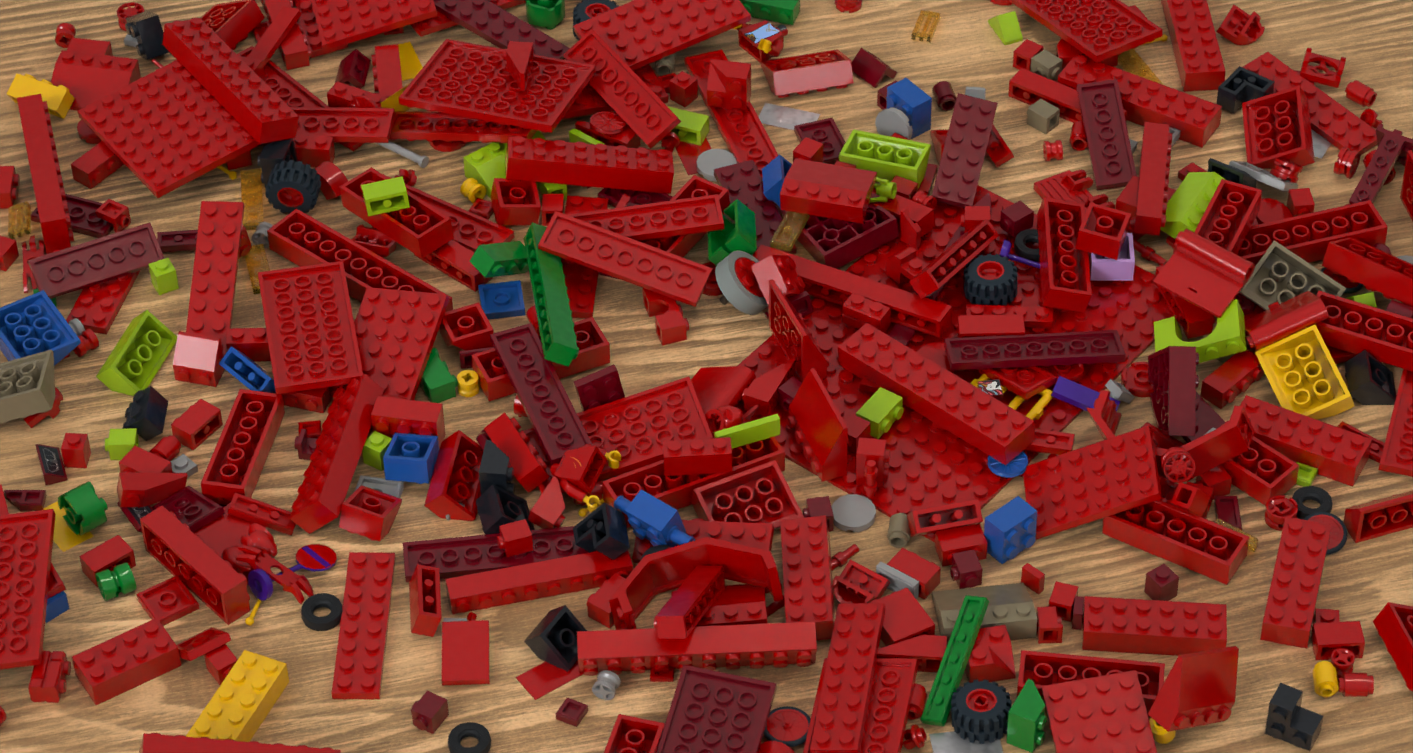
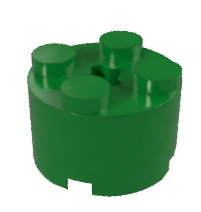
[525,0,565,29]
[58,481,108,536]

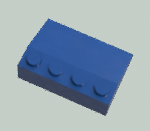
[0,290,81,366]

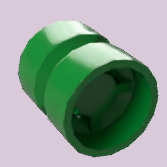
[95,562,137,601]

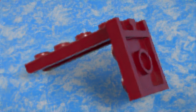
[1349,123,1413,204]
[574,364,633,472]

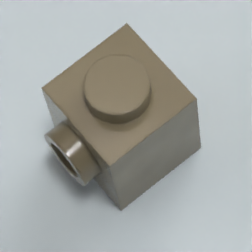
[1031,49,1063,81]
[1027,99,1060,134]

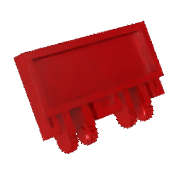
[1034,169,1115,209]

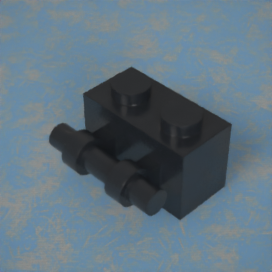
[122,386,168,441]

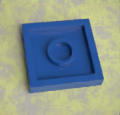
[478,280,526,320]

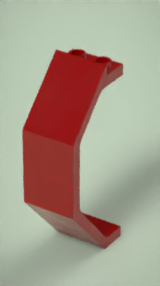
[1086,390,1255,482]
[609,537,783,630]

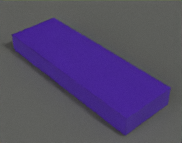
[1051,376,1121,412]

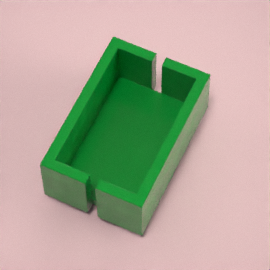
[708,199,757,266]

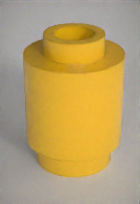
[1312,661,1339,697]
[1149,718,1176,744]

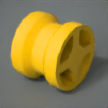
[460,178,487,203]
[457,370,480,397]

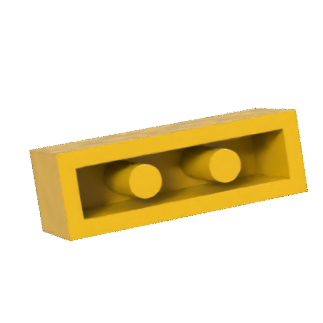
[6,73,75,119]

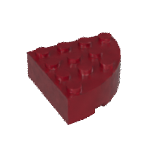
[782,204,899,269]
[1148,346,1199,436]

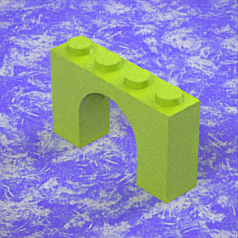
[1154,299,1247,363]

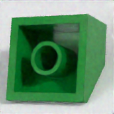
[1006,679,1047,753]

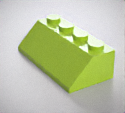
[839,129,931,188]
[1160,172,1226,239]
[96,310,177,396]

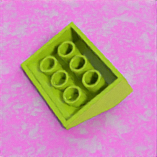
[463,131,546,198]

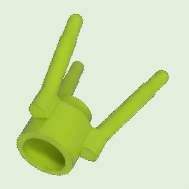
[869,177,897,203]

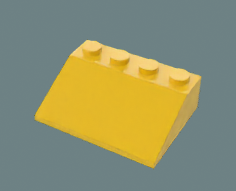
[1255,325,1355,420]

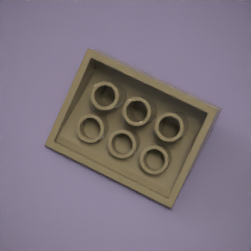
[1239,240,1346,331]
[0,349,55,424]
[932,583,1037,645]

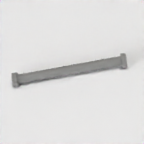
[376,141,429,168]

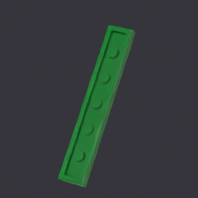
[920,595,989,726]

